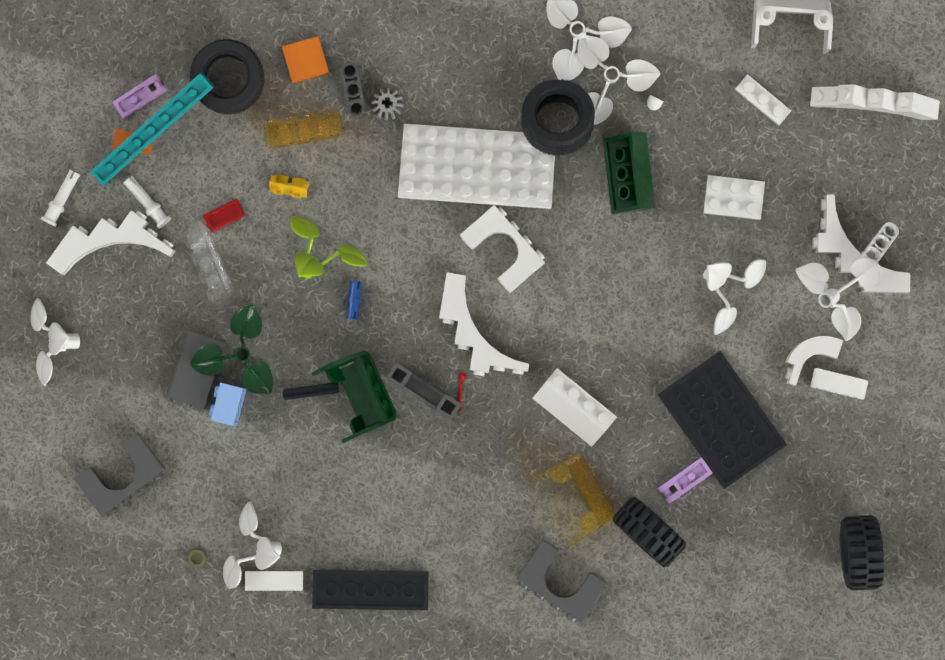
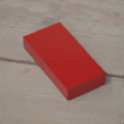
[203,198,246,233]

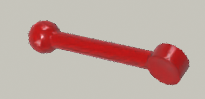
[457,373,466,412]

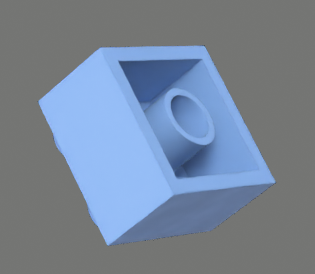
[209,383,246,426]

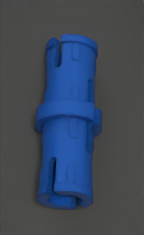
[346,280,362,320]

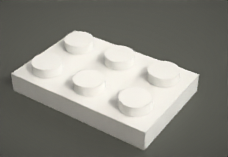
[703,175,765,220]

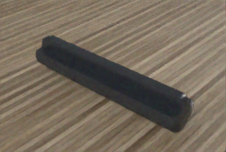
[282,383,339,400]

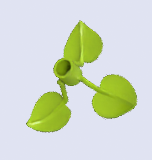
[290,216,368,279]

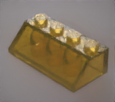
[264,110,344,149]

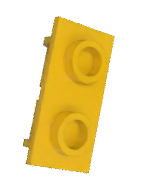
[269,174,309,198]

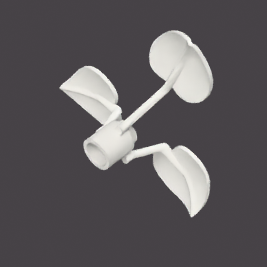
[546,0,632,81]
[578,35,660,125]
[796,257,881,341]
[703,259,766,335]
[31,298,80,386]
[223,501,282,589]

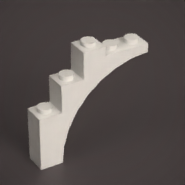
[810,84,940,120]
[812,195,910,293]
[46,211,176,275]
[439,273,529,376]

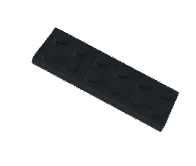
[312,570,429,610]

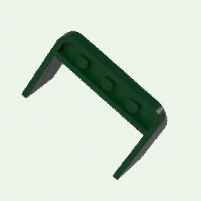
[312,351,397,443]

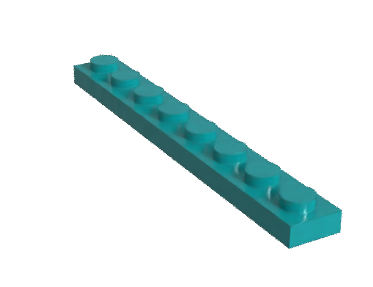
[90,72,215,186]

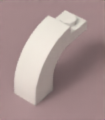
[785,336,843,386]

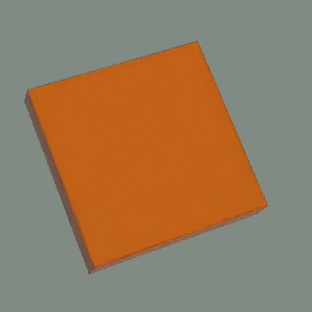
[282,36,329,84]

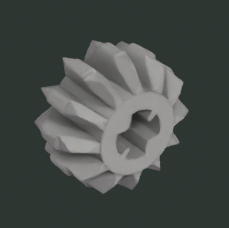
[371,88,404,121]

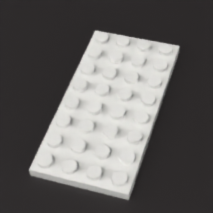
[398,124,555,209]

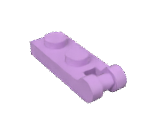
[112,74,168,119]
[657,457,712,504]

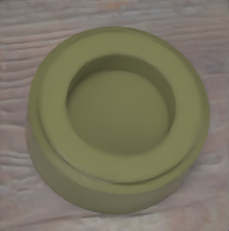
[187,549,207,568]

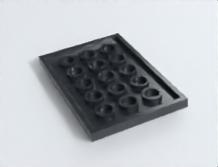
[657,351,787,489]

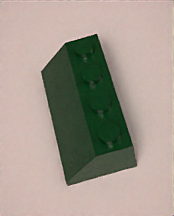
[603,132,655,214]

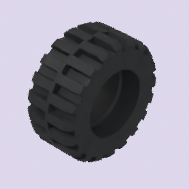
[612,496,686,568]
[840,515,884,591]

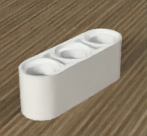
[857,222,899,262]
[810,368,869,400]

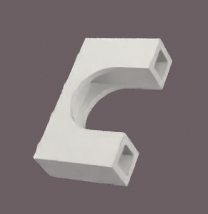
[460,205,545,294]

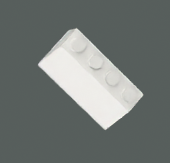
[532,368,617,447]

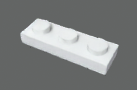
[735,74,791,126]

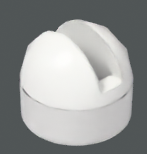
[647,95,663,110]

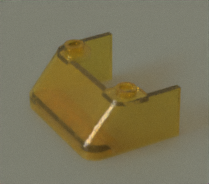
[530,454,614,547]

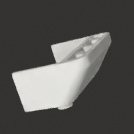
[751,0,833,54]

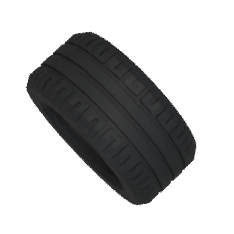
[190,39,265,114]
[521,79,595,156]

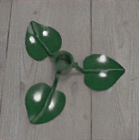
[190,304,273,394]

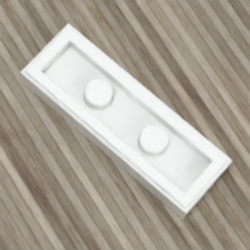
[245,571,303,591]

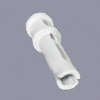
[41,170,80,227]
[123,176,171,229]

